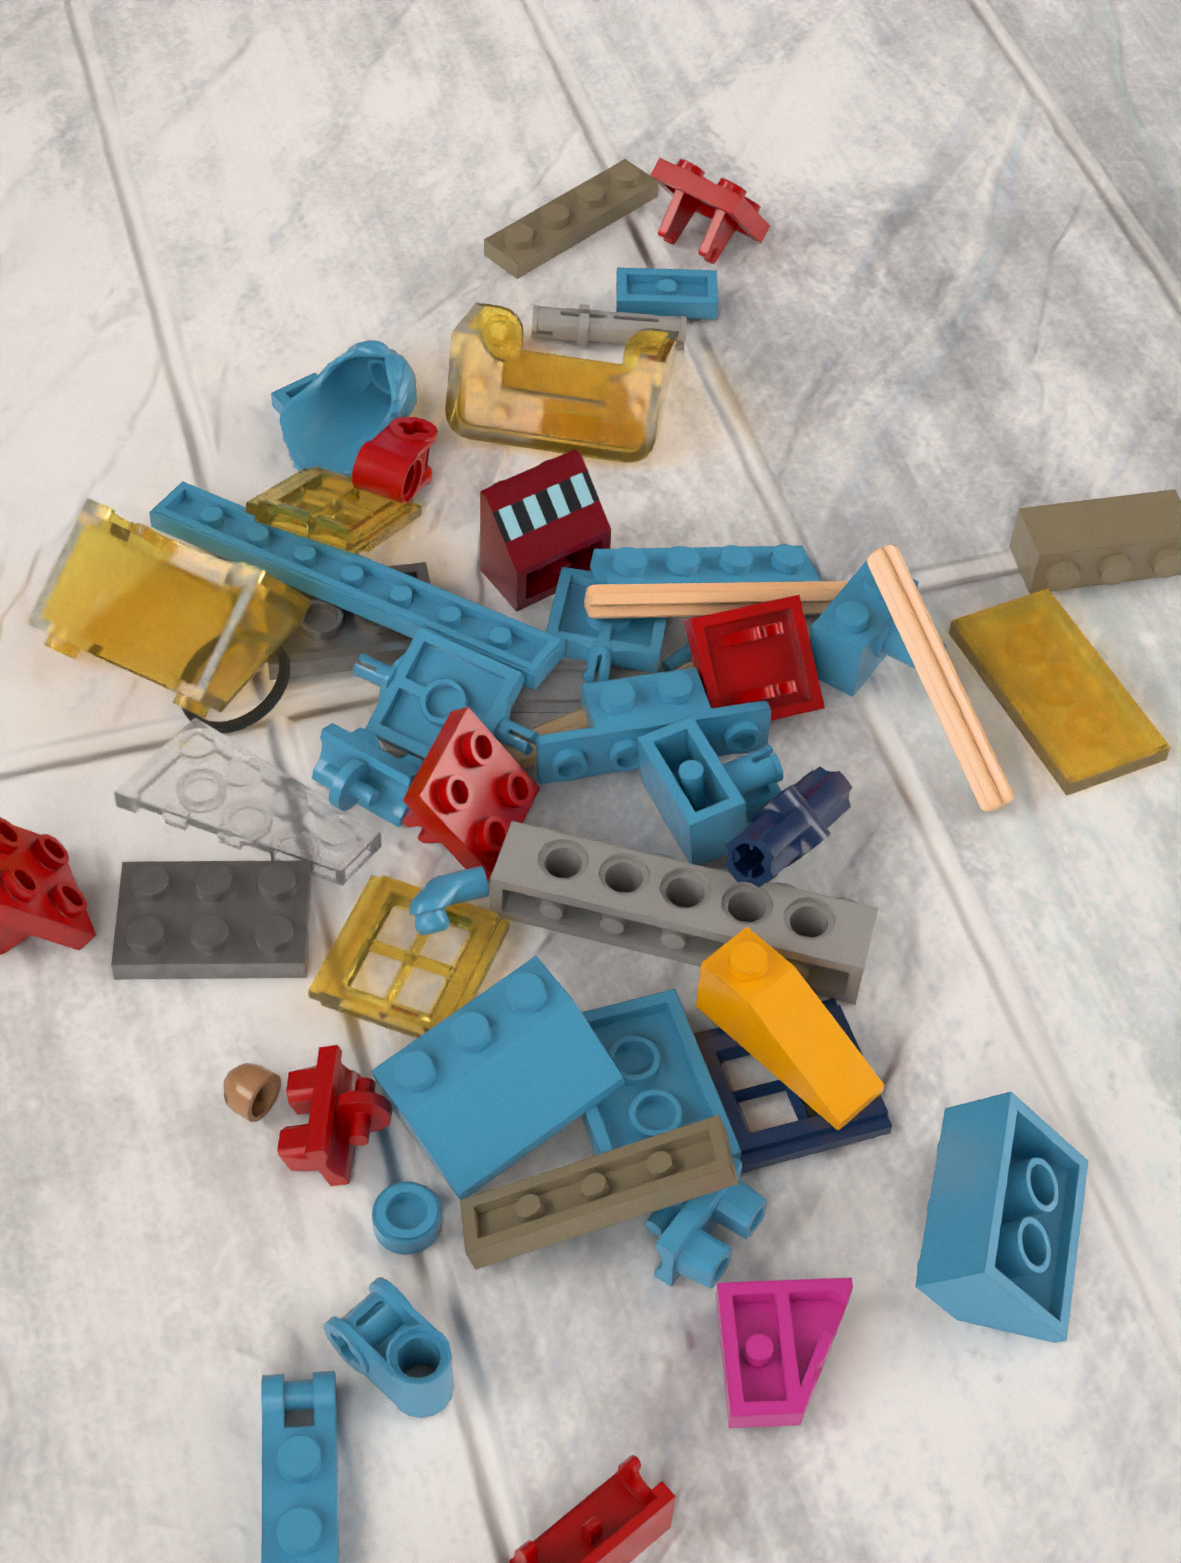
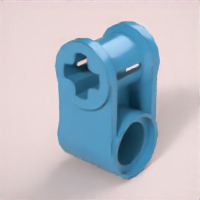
[323,1277,455,1418]

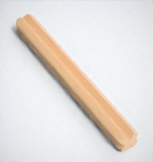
[867,545,1014,812]
[584,581,847,619]

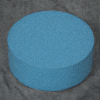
[372,1182,441,1255]

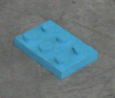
[581,989,741,1160]

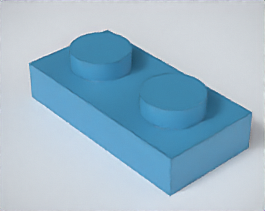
[616,267,718,319]

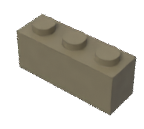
[1009,489,1181,594]

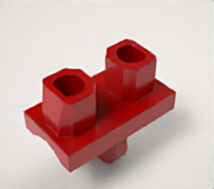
[277,1045,393,1186]

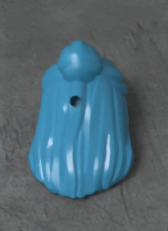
[279,340,417,482]

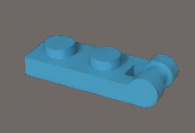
[261,1371,339,1563]

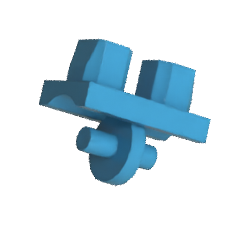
[311,723,423,827]
[645,1157,767,1289]

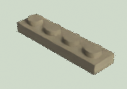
[484,159,658,279]
[460,1115,739,1270]

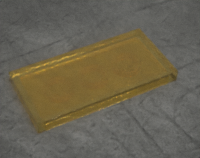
[949,589,1171,796]

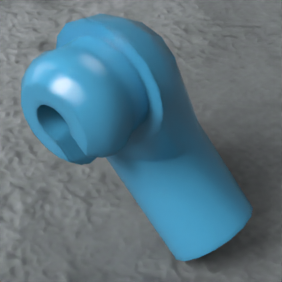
[409,866,489,936]

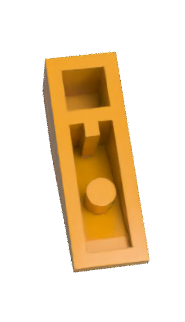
[696,927,885,1131]

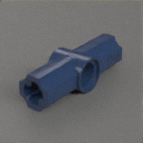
[725,766,852,888]

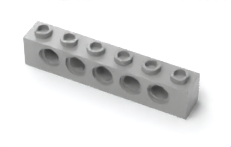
[490,821,878,1004]

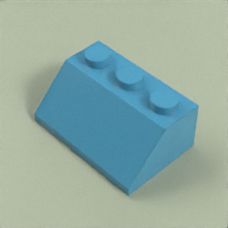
[371,956,625,1200]
[915,1091,1088,1343]

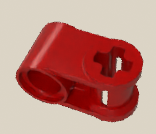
[352,417,438,505]

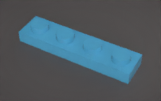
[590,544,820,584]

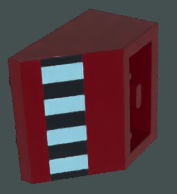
[480,449,611,612]

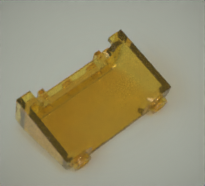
[445,302,679,463]
[27,498,312,718]

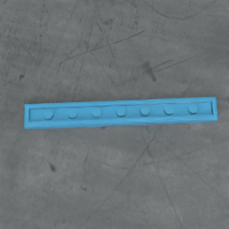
[149,481,565,690]

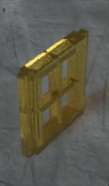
[245,466,423,554]
[308,875,510,1038]

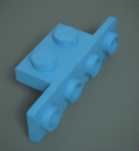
[536,667,771,784]

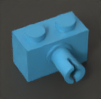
[809,560,946,697]
[637,716,784,866]

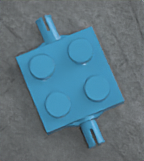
[546,567,667,684]
[353,627,538,761]

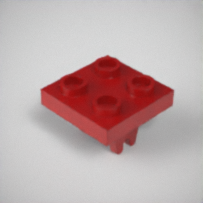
[650,157,770,264]
[684,594,825,721]
[402,707,540,880]
[0,817,96,955]

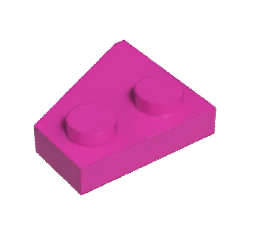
[715,1277,853,1428]

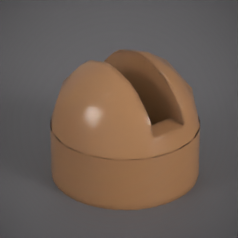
[223,1063,281,1122]

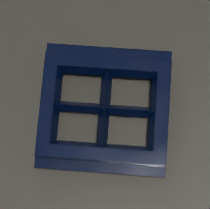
[694,998,893,1173]

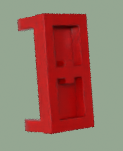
[509,1455,676,1563]

